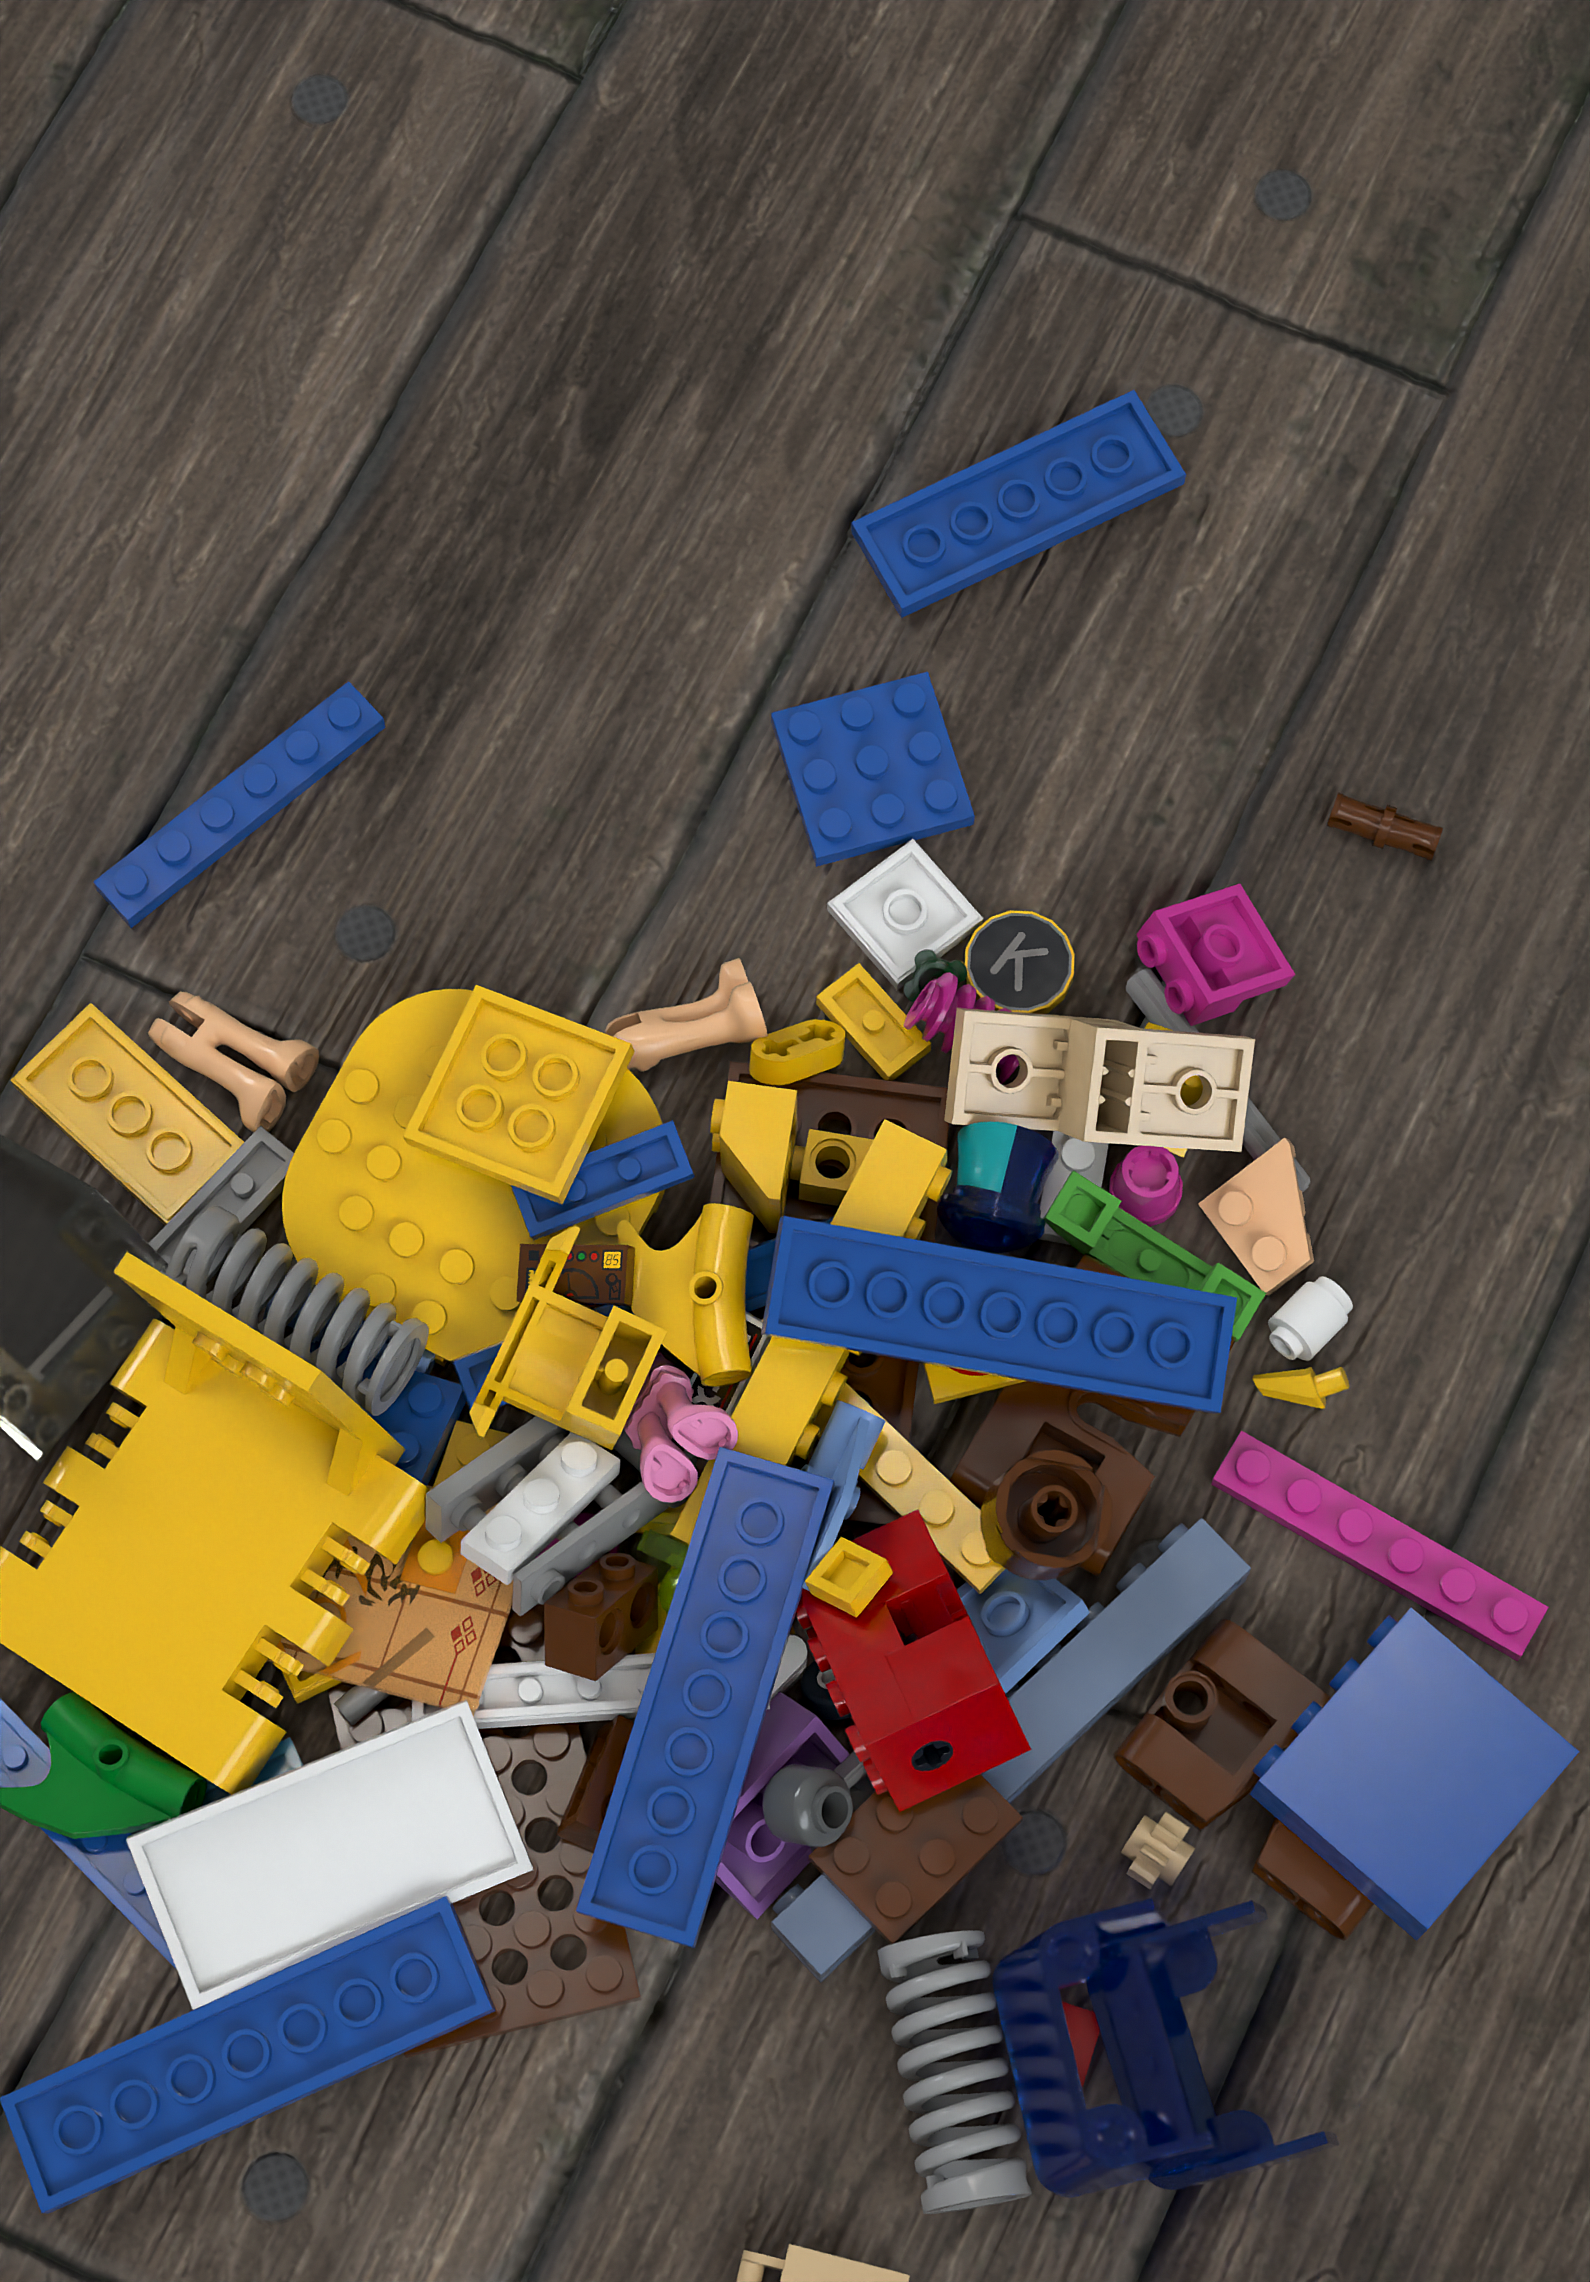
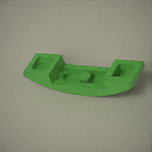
[1043,1170,1266,1342]

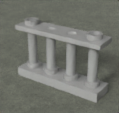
[425,1416,697,1616]

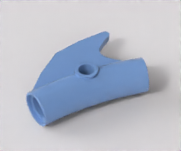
[801,1400,885,1591]

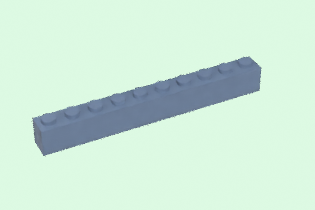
[771,1518,1251,1983]

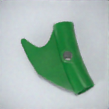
[0,1692,207,1839]

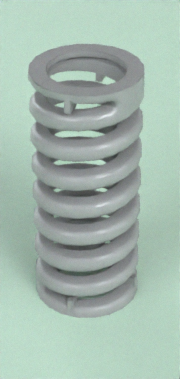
[165,1206,429,1416]
[878,1930,1032,2214]

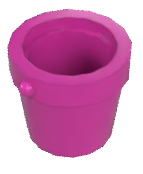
[1109,1145,1183,1227]

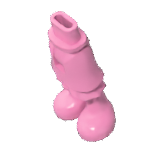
[624,1350,738,1503]

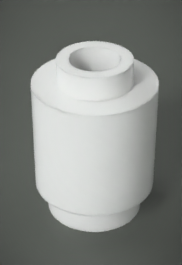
[1268,1276,1353,1361]

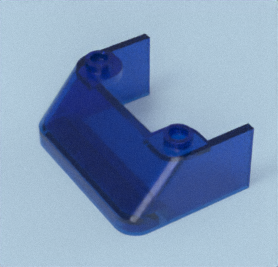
[992,1898,1226,2198]
[1085,1900,1339,2190]

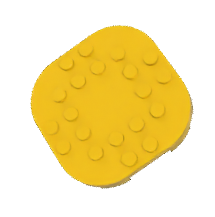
[282,989,665,1364]

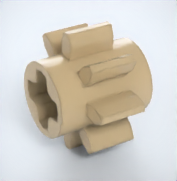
[1121,1812,1196,1889]

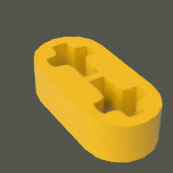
[749,1019,845,1085]

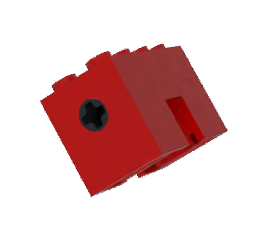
[796,1509,1031,1812]

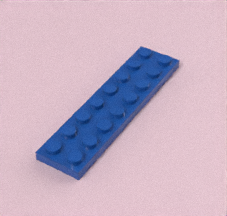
[761,1216,1237,1414]
[576,1447,835,1948]
[0,1896,496,2214]

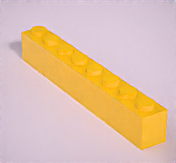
[670,1119,952,1548]

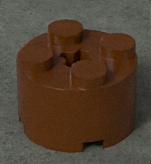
[980,1450,1113,1580]

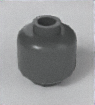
[762,1764,853,1847]

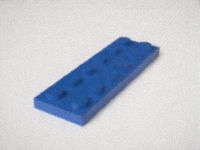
[851,390,1186,618]

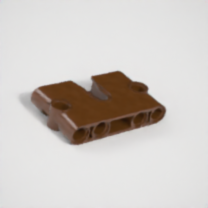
[949,1253,1236,1577]
[1113,1618,1374,1941]

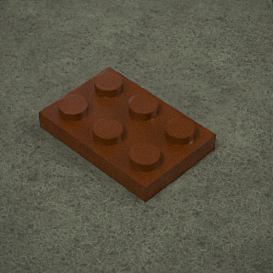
[808,1774,1023,1945]

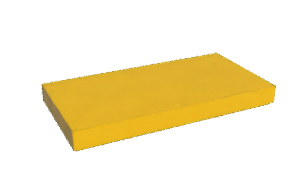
[10,1003,244,1226]

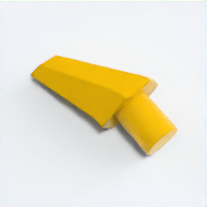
[1252,1367,1349,1409]

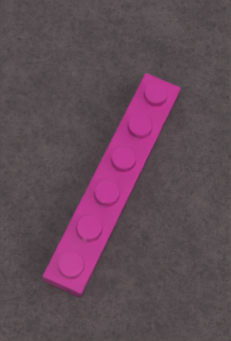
[1211,1430,1549,1661]

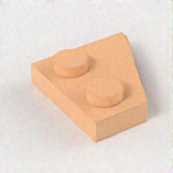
[1198,1138,1314,1296]

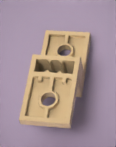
[944,1008,1255,1152]

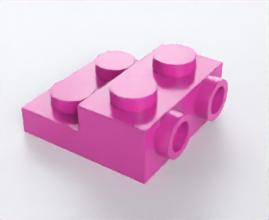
[1136,884,1295,1026]

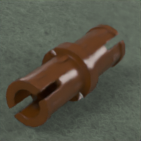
[1327,793,1443,861]

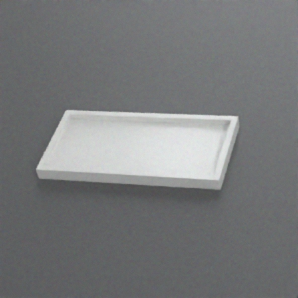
[126,1699,533,2010]

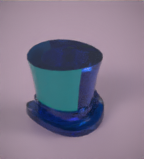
[937,1122,1059,1253]

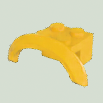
[469,1226,667,1450]

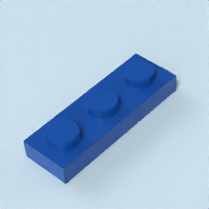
[511,1120,695,1241]

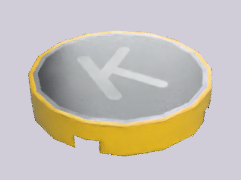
[964,910,1075,1014]

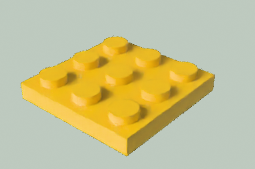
[402,985,635,1205]

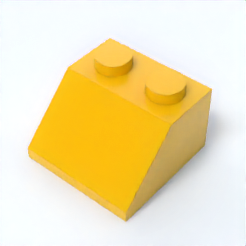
[710,1081,798,1234]

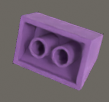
[715,1691,850,1919]

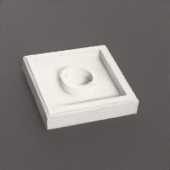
[827,839,983,990]

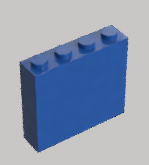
[1250,1608,1579,1941]

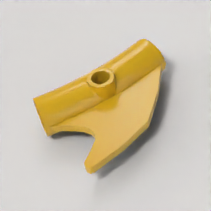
[617,1203,754,1387]

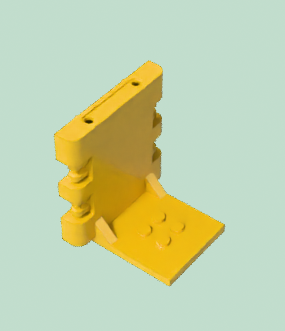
[0,1252,430,1795]

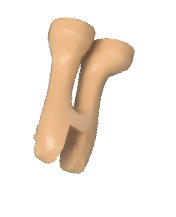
[605,958,768,1072]
[148,991,320,1133]

